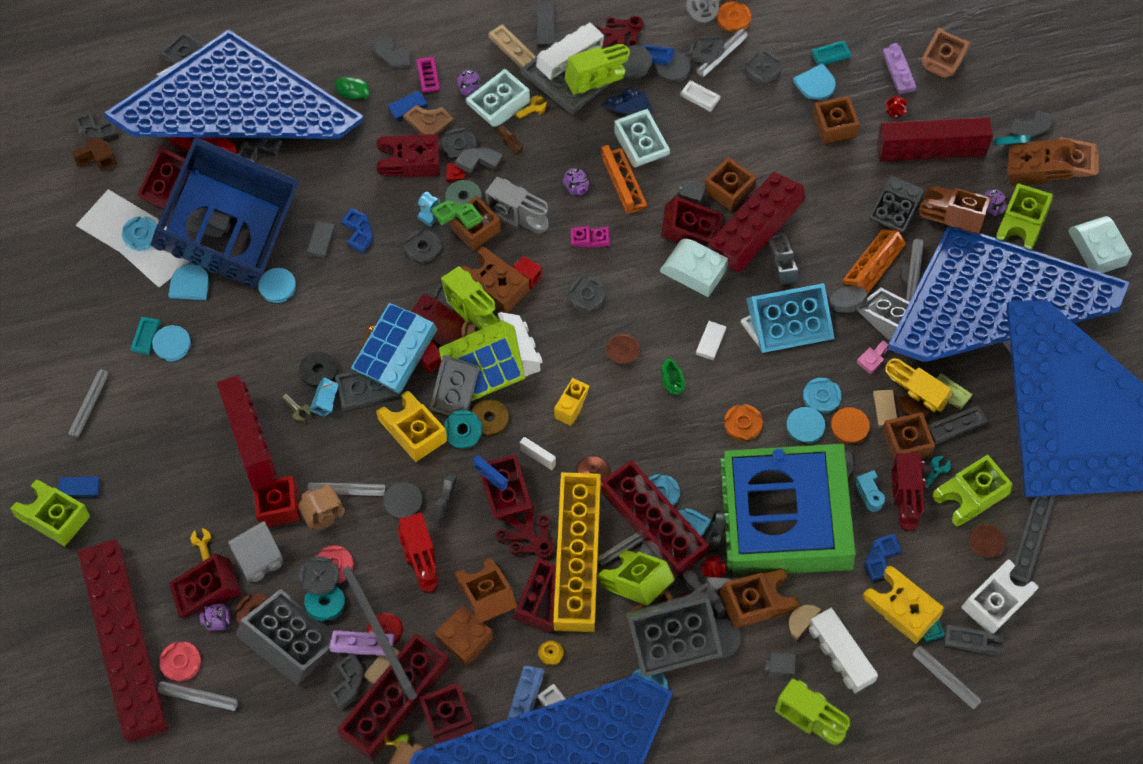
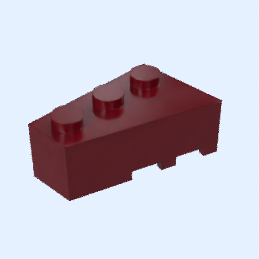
[513,558,556,634]

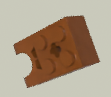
[1007,139,1075,186]
[919,186,991,234]
[461,247,529,313]
[454,557,517,623]
[719,569,800,629]

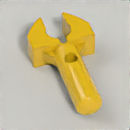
[515,96,547,119]
[190,528,212,561]

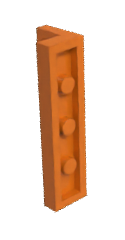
[601,145,647,214]
[842,230,906,294]

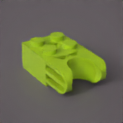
[564,44,630,95]
[996,183,1053,250]
[441,266,498,330]
[932,454,1012,526]
[10,479,90,546]
[597,550,674,606]
[775,678,850,745]

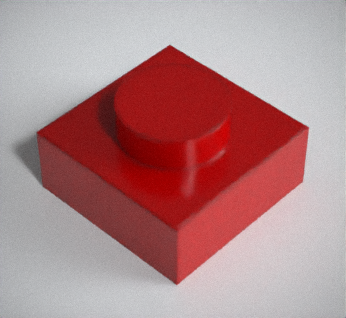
[446,164,465,183]

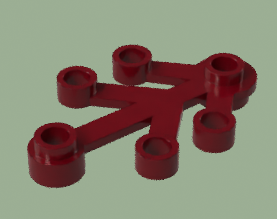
[595,15,644,49]
[496,503,554,558]

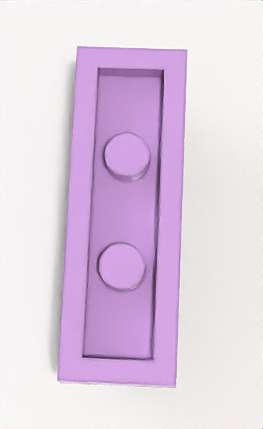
[882,43,916,94]
[329,631,395,656]

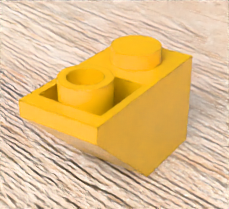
[554,378,590,426]

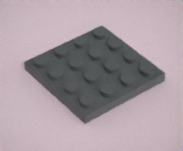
[520,32,611,115]

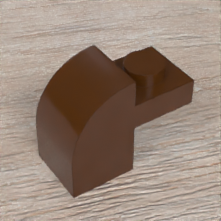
[72,138,117,171]

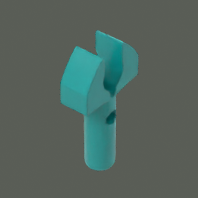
[926,456,951,488]

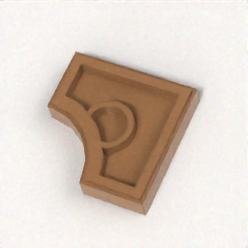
[403,105,454,135]

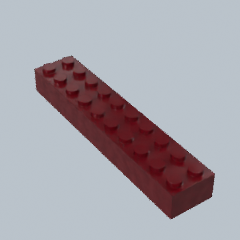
[77,539,168,743]

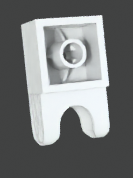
[961,559,1039,634]

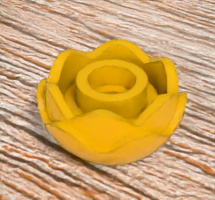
[538,640,564,665]

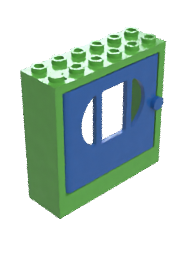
[721,444,855,577]

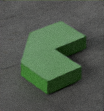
[431,200,483,230]

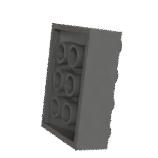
[236,589,333,685]
[625,591,723,677]

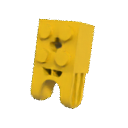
[885,358,954,413]
[376,391,447,462]
[863,566,944,644]

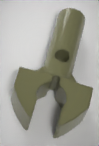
[282,394,311,424]

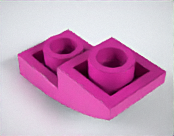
[571,226,611,247]

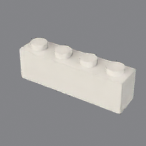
[536,23,604,80]
[809,608,878,693]

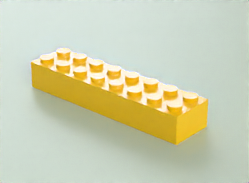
[554,472,601,632]

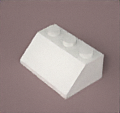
[498,312,542,376]

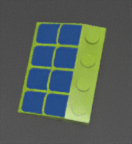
[439,320,525,401]

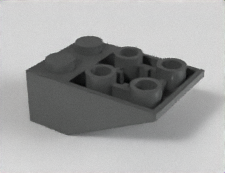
[869,176,925,232]

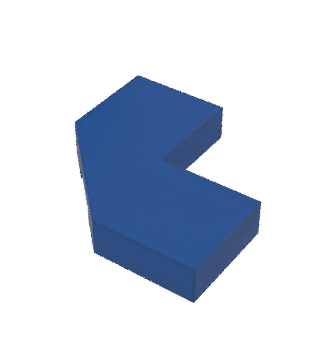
[341,208,373,254]
[864,534,902,583]

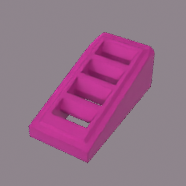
[416,57,440,93]

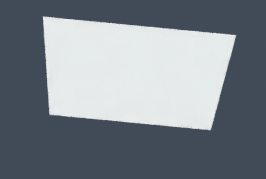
[76,189,157,255]
[121,219,190,287]

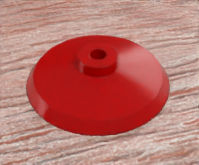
[367,613,403,645]

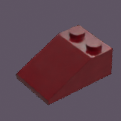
[137,147,191,209]
[661,196,723,246]
[411,293,465,349]
[479,454,532,519]
[169,553,241,618]

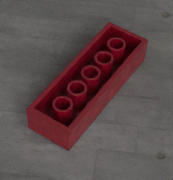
[877,117,993,162]
[707,171,806,273]
[217,375,277,491]
[600,459,709,578]
[337,633,450,761]

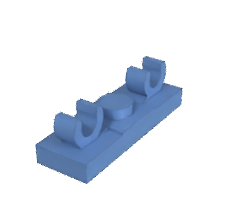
[507,666,545,720]

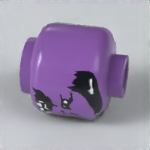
[457,70,482,96]
[563,168,590,195]
[984,189,1009,216]
[200,603,231,631]

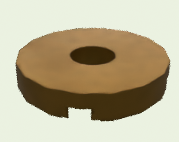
[471,399,509,437]

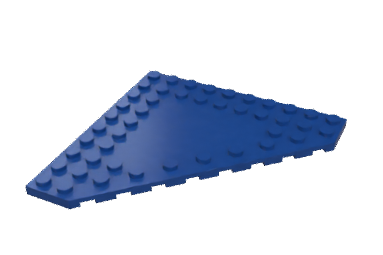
[105,30,363,139]
[888,226,1130,362]
[1007,300,1143,497]
[409,674,673,764]

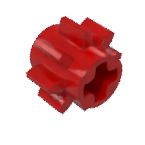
[885,95,908,119]
[701,556,726,578]

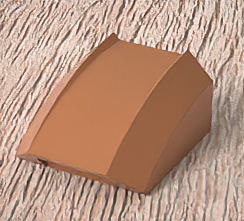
[921,28,970,78]
[1058,137,1099,177]

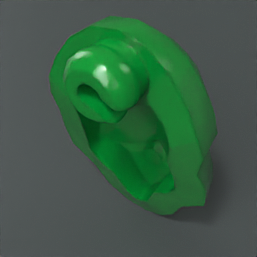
[334,76,370,99]
[660,358,686,395]

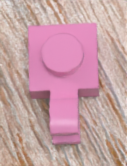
[857,340,889,374]

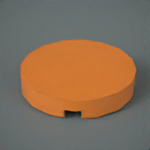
[716,2,751,33]
[724,404,763,441]
[831,407,870,445]

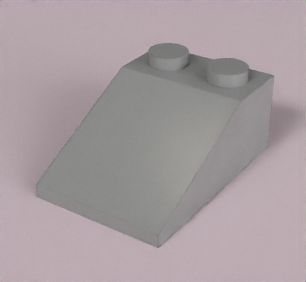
[856,288,910,340]
[228,521,284,584]

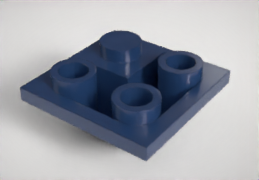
[602,88,653,116]

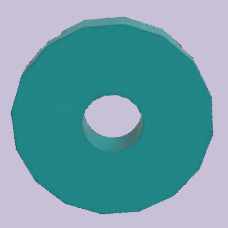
[994,135,1031,146]
[444,410,483,449]
[304,586,345,621]

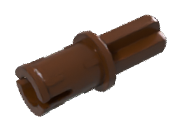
[496,124,523,154]

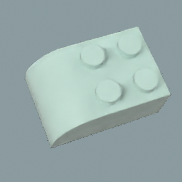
[466,69,530,127]
[614,109,670,167]
[1068,216,1132,273]
[660,239,728,297]

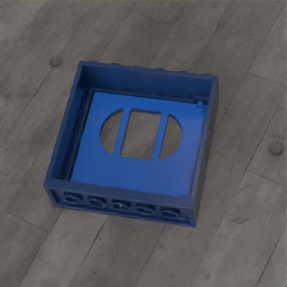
[150,137,299,288]

